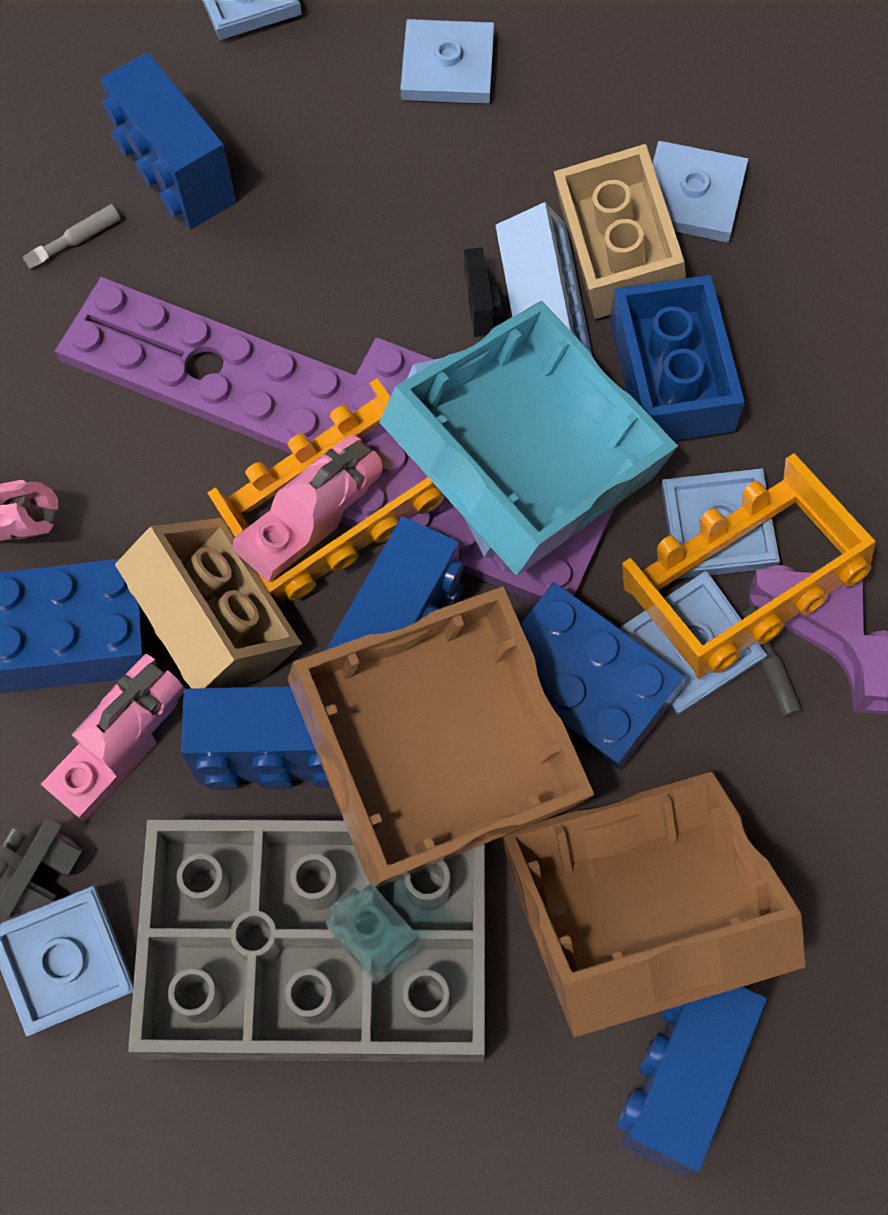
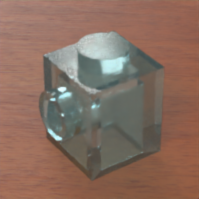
[326,883,420,986]

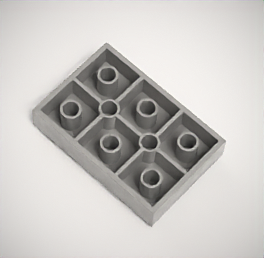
[128,820,485,1062]

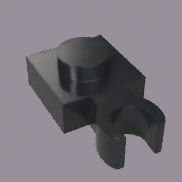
[463,247,501,337]

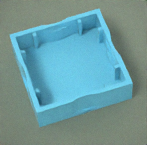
[379,300,678,576]

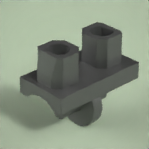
[0,818,82,917]

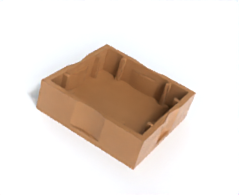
[287,586,594,890]
[503,772,806,1038]

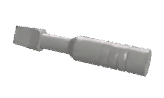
[22,204,121,270]

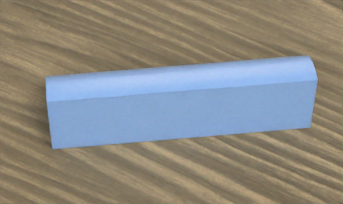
[496,202,593,357]

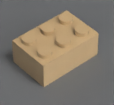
[554,144,686,319]
[115,518,302,689]

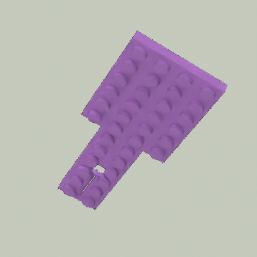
[55,277,618,603]

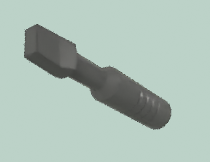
[742,606,802,719]

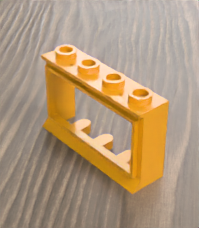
[207,378,445,602]
[622,453,876,680]

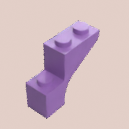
[748,565,888,715]

